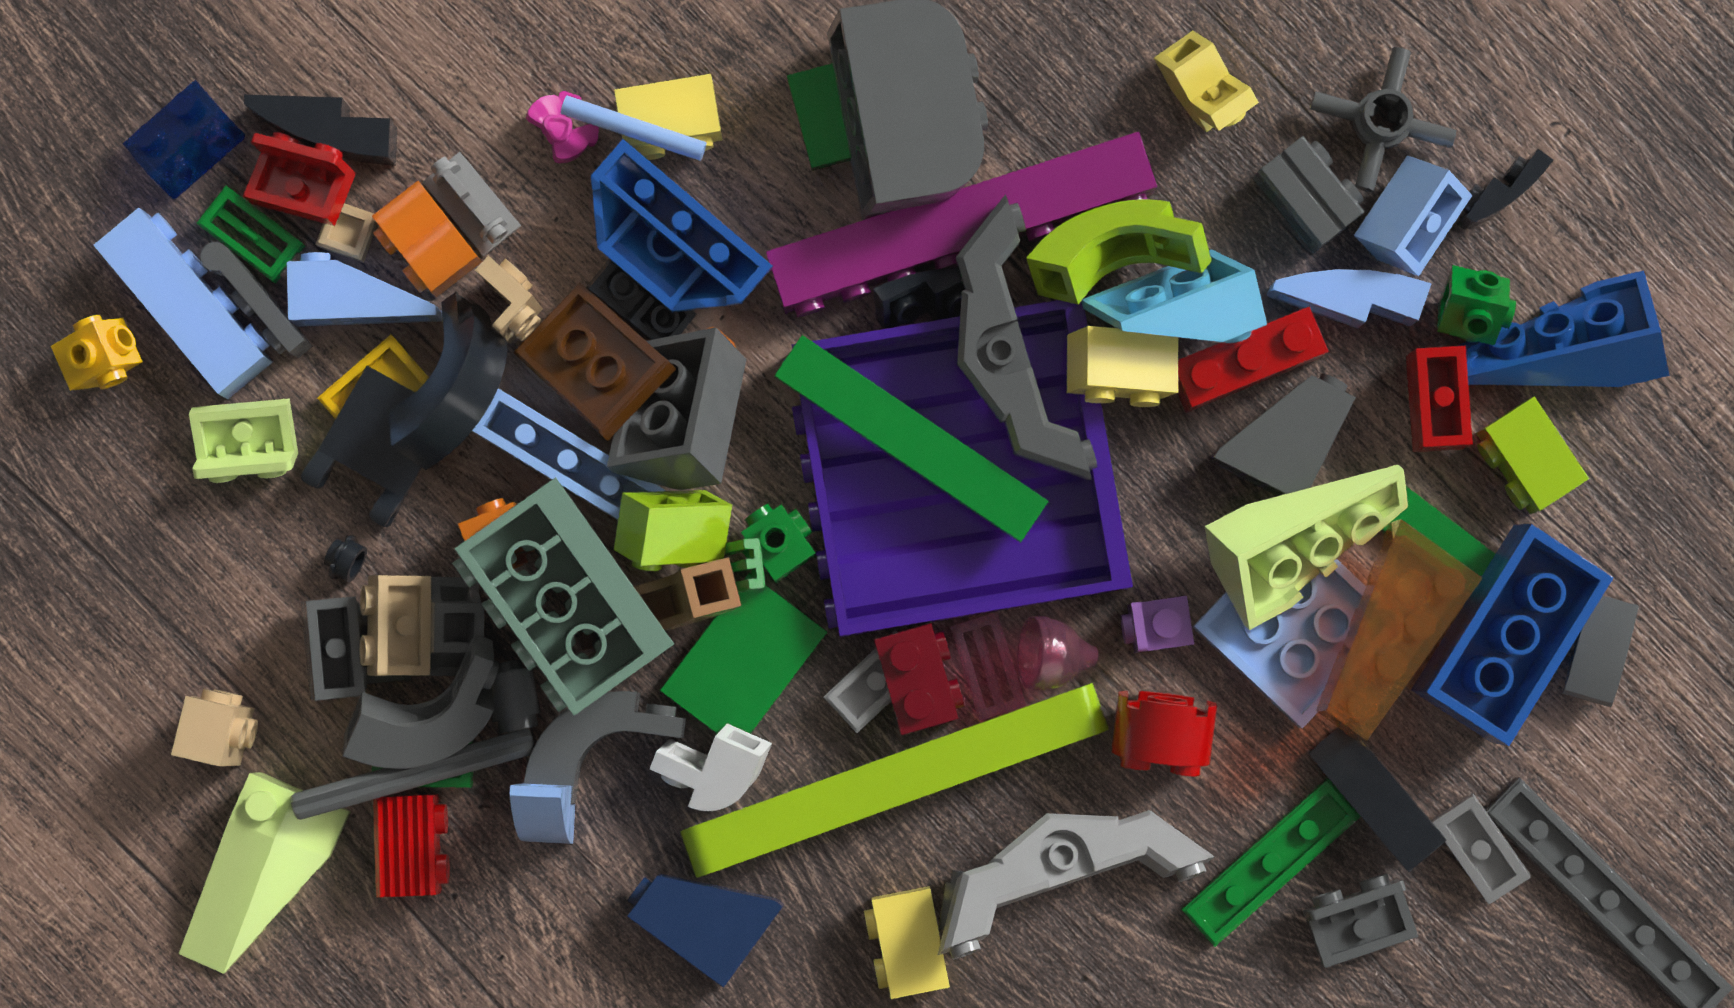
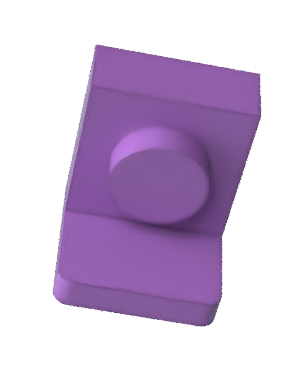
[1121,596,1194,653]

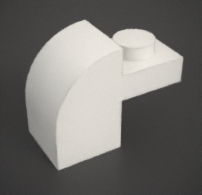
[650,724,772,811]

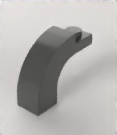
[343,634,499,769]
[524,691,686,804]

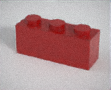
[1178,306,1329,413]

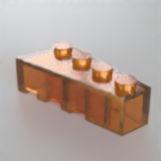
[1316,519,1482,741]

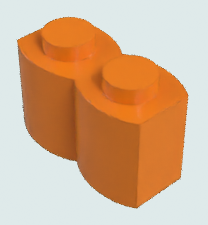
[372,181,482,297]

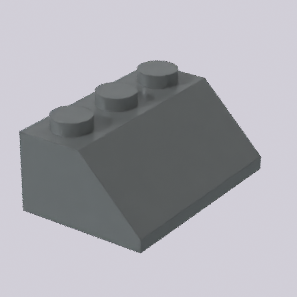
[606,327,746,491]

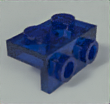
[123,80,245,199]

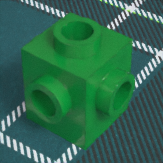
[1437,265,1516,345]
[741,504,816,583]

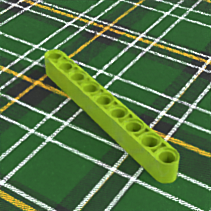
[680,683,1109,878]

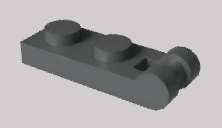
[200,242,313,358]

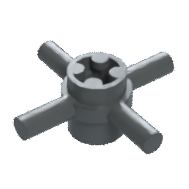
[1310,47,1457,192]

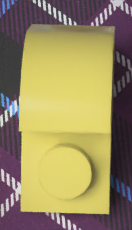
[1154,31,1259,132]

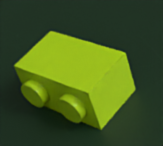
[1476,396,1589,514]
[614,490,732,571]

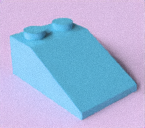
[1081,249,1267,343]

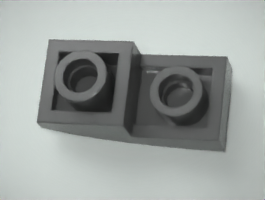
[1562,596,1639,707]

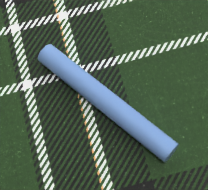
[561,95,707,161]

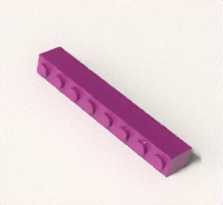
[766,131,1157,317]

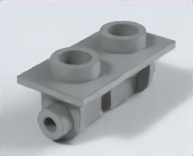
[423,152,521,256]

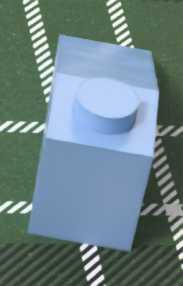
[287,252,442,326]

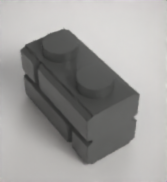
[1253,136,1365,254]

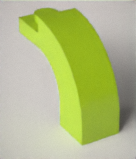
[1026,199,1212,305]

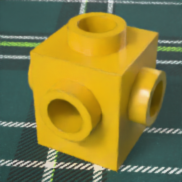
[51,315,143,391]

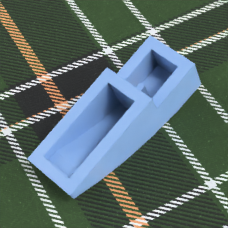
[1267,269,1431,328]
[510,783,575,844]

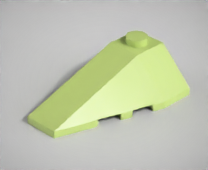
[1205,465,1408,630]
[179,772,351,974]

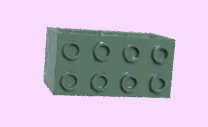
[452,477,674,716]

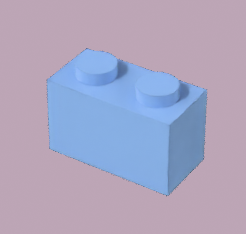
[1354,155,1472,276]

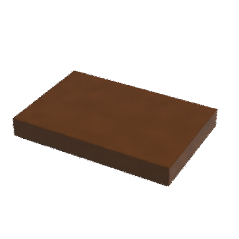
[513,283,676,441]

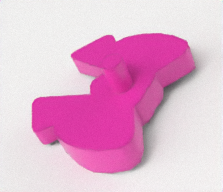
[526,91,599,164]

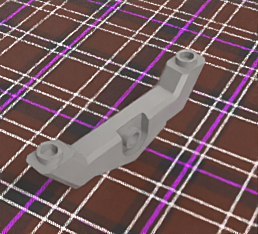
[937,810,1215,960]

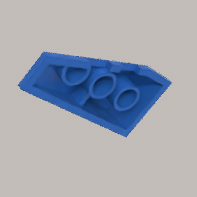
[1458,270,1670,387]

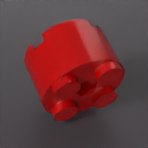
[1111,691,1217,777]

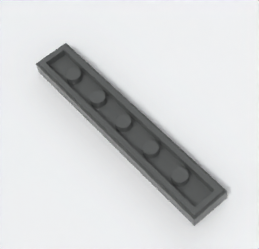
[1485,777,1733,1008]

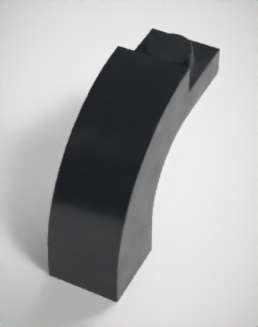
[389,292,507,470]

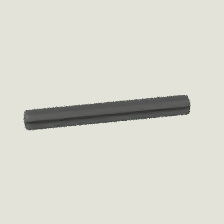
[291,729,535,820]

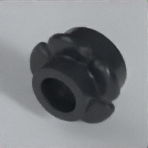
[324,535,367,582]

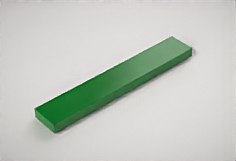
[774,335,1049,543]

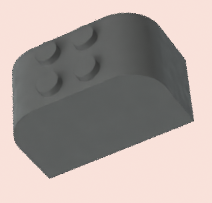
[827,0,988,220]

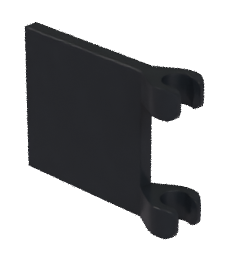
[301,365,422,527]

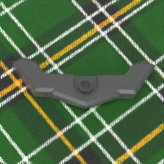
[955,194,1097,481]

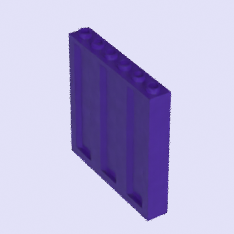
[784,300,1133,638]

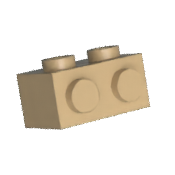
[171,689,258,767]

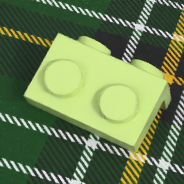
[189,399,298,483]

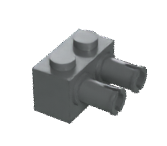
[301,596,411,701]

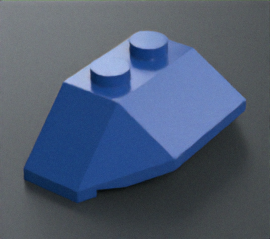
[591,139,773,313]

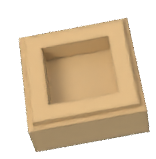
[315,203,378,263]

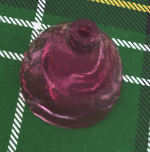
[1017,616,1098,690]

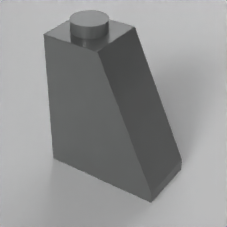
[1209,373,1356,496]

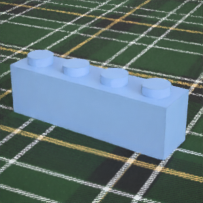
[94,208,273,399]
[472,389,666,520]

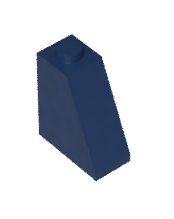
[627,874,784,988]

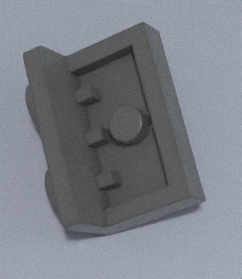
[1303,873,1419,968]

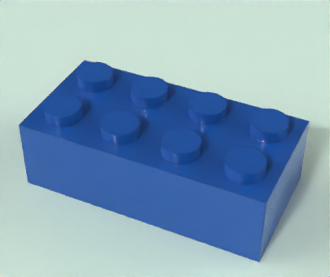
[1411,524,1613,746]

